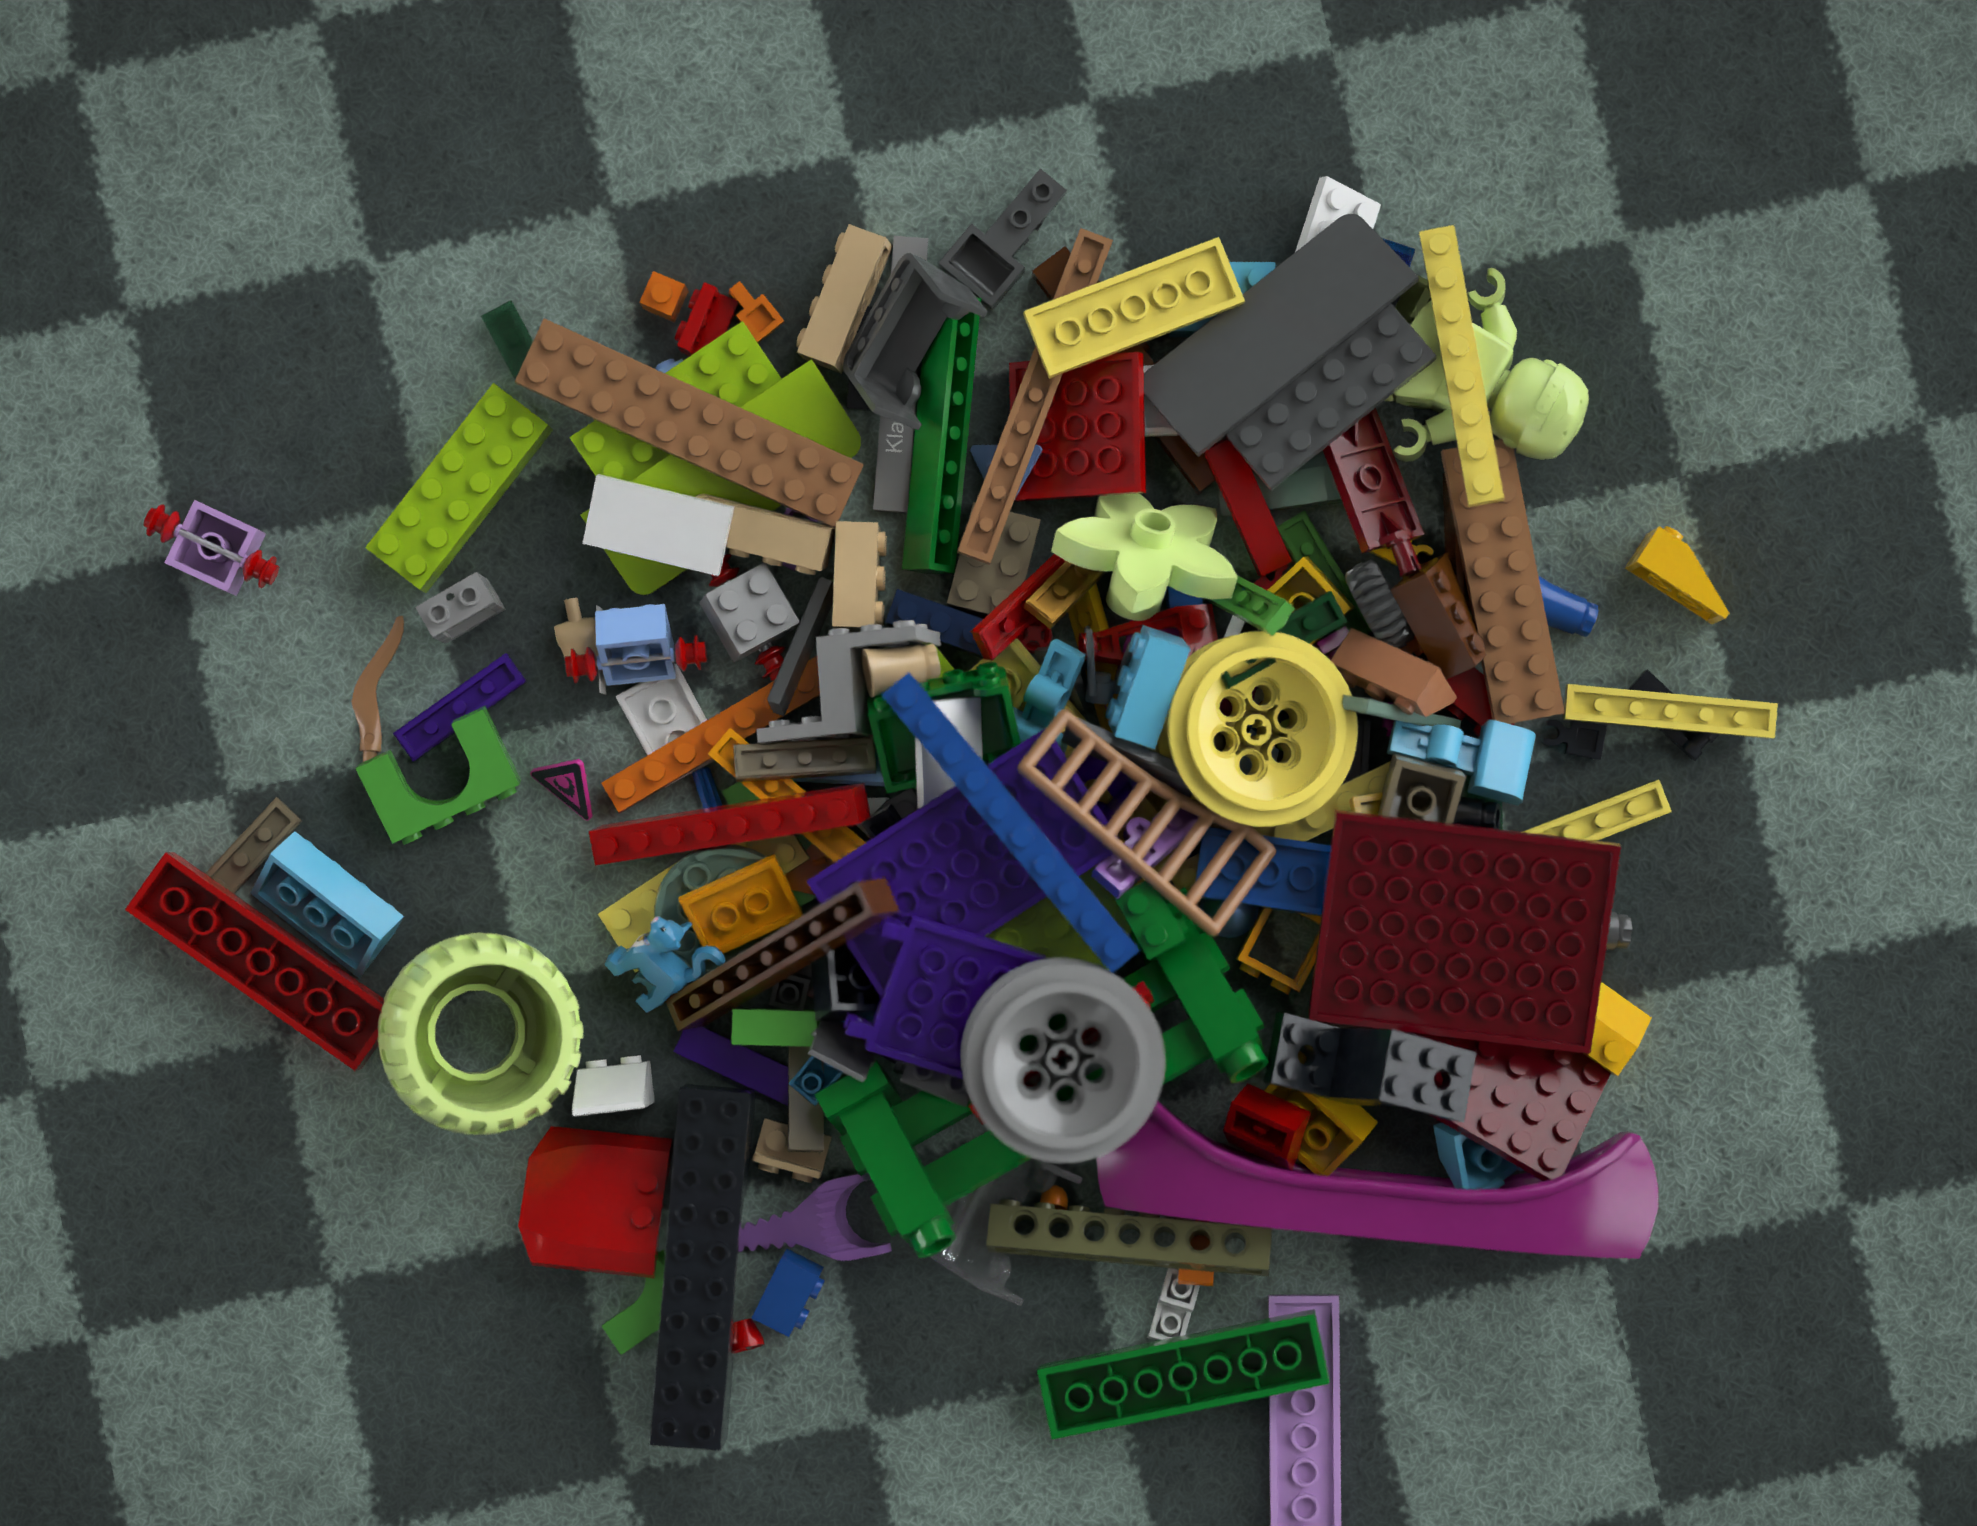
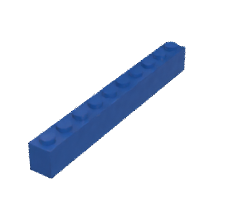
[882,672,1140,973]

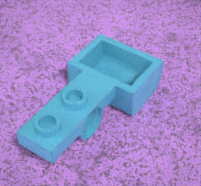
[1013,639,1087,754]
[1387,720,1536,806]

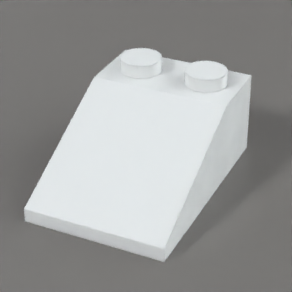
[572,1055,655,1116]

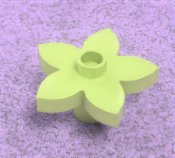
[1051,494,1238,621]

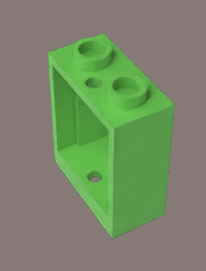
[732,1008,820,1047]

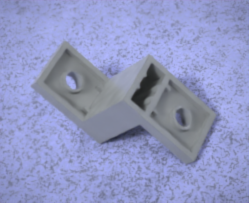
[757,620,941,743]

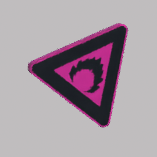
[530,759,593,821]

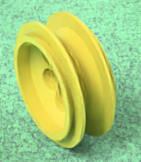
[1157,631,1358,827]

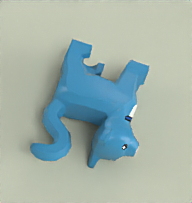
[604,916,726,1013]

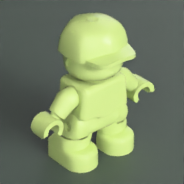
[1385,268,1589,462]

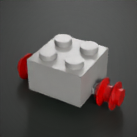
[699,554,800,681]

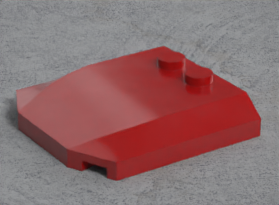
[518,1126,673,1278]

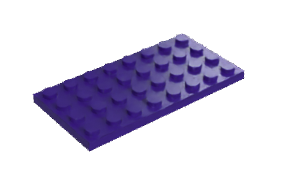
[807,727,1119,997]

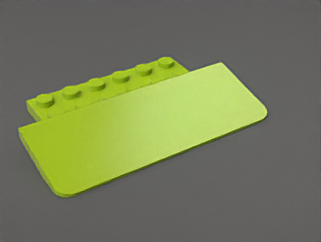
[569,321,861,595]

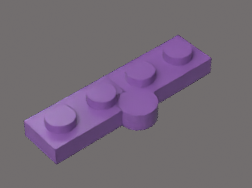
[1091,808,1199,899]

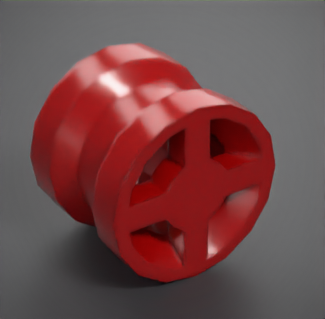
[1017,619,1052,653]

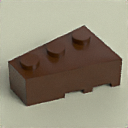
[1390,553,1486,680]

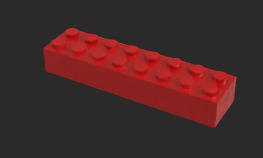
[125,852,384,1071]

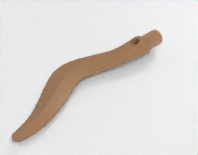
[352,616,404,762]

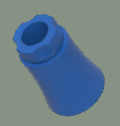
[1538,575,1599,637]

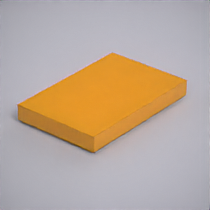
[678,854,804,961]

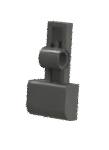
[938,168,1067,310]

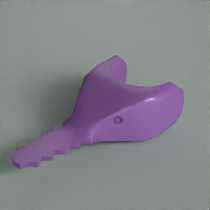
[738,1173,892,1261]

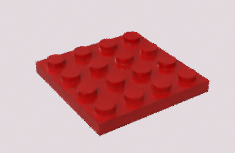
[1009,352,1146,502]

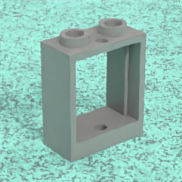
[415,572,506,644]

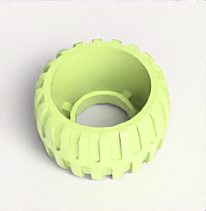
[378,933,583,1135]

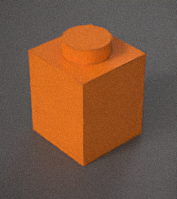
[639,271,688,323]

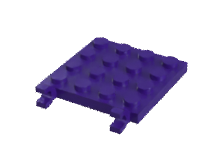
[843,914,1046,1079]

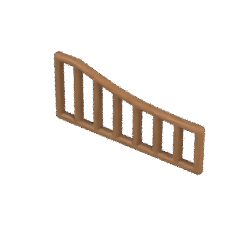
[1018,709,1276,937]

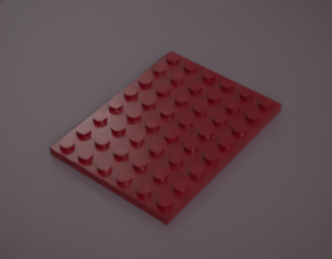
[1308,810,1621,1054]

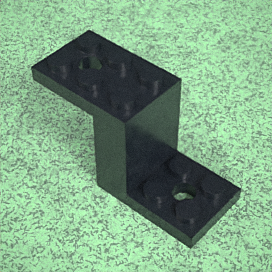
[1264,1013,1476,1122]

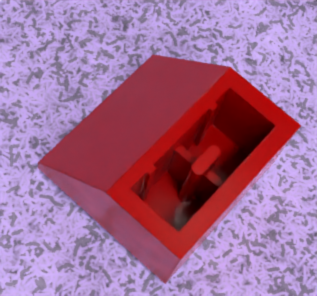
[1223,1084,1311,1171]

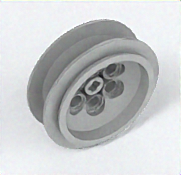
[961,957,1165,1163]

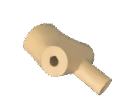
[554,597,598,659]

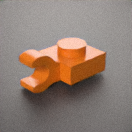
[729,281,785,343]

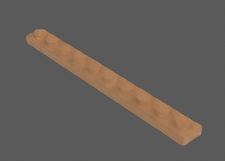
[957,228,1113,565]

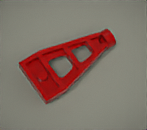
[1078,604,1218,665]

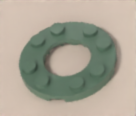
[654,844,787,977]

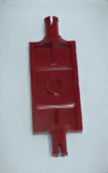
[1323,408,1424,577]

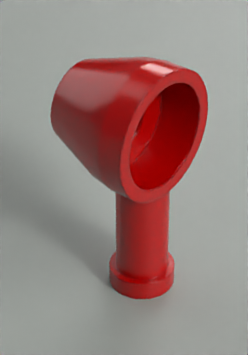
[732,1318,765,1354]

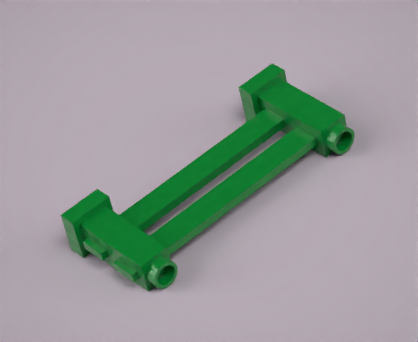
[815,887,1268,1258]

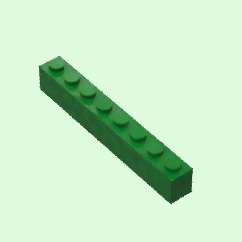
[902,297,981,574]

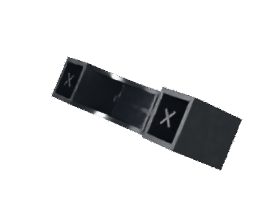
[649,1084,756,1451]

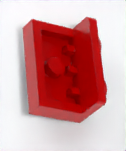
[675,282,738,356]

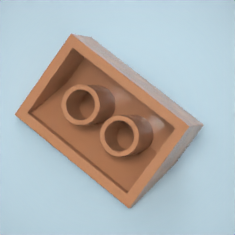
[1331,628,1457,717]

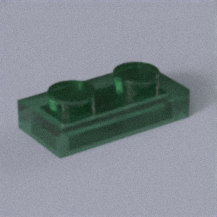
[481,300,534,378]

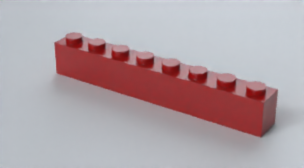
[588,783,871,865]

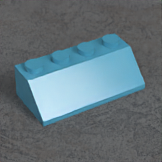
[250,831,404,978]

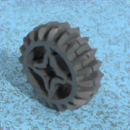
[1345,559,1414,649]

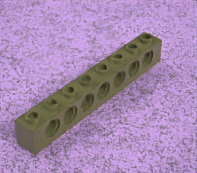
[986,1199,1272,1277]

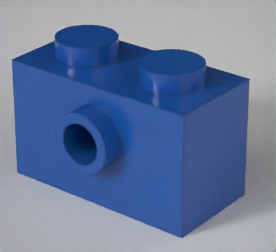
[752,1248,825,1337]

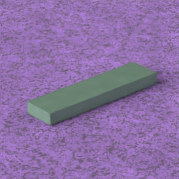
[1342,695,1461,728]

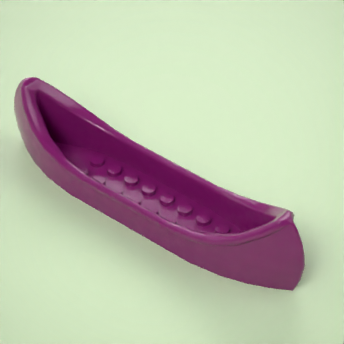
[1096,1100,1658,1259]

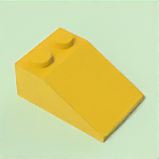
[1625,526,1729,624]

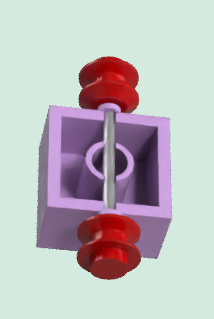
[143,500,280,596]

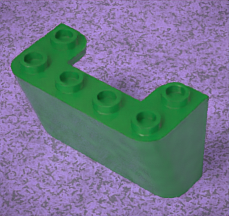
[867,662,1021,793]

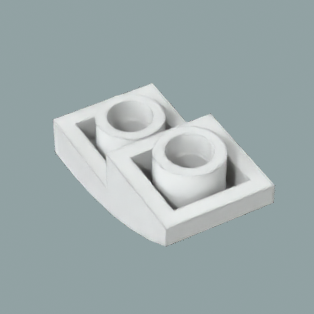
[1147,1268,1200,1341]

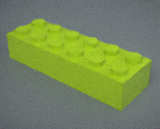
[365,383,553,593]

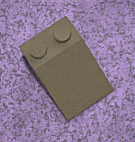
[1378,753,1466,824]

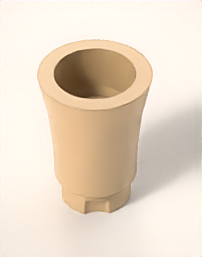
[861,644,940,697]

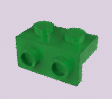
[1114,881,1189,961]

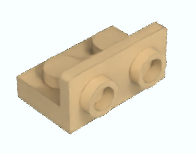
[752,1118,832,1183]

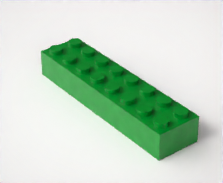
[1037,1309,1330,1440]

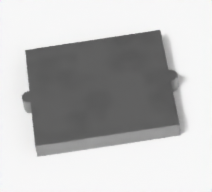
[808,1021,876,1082]

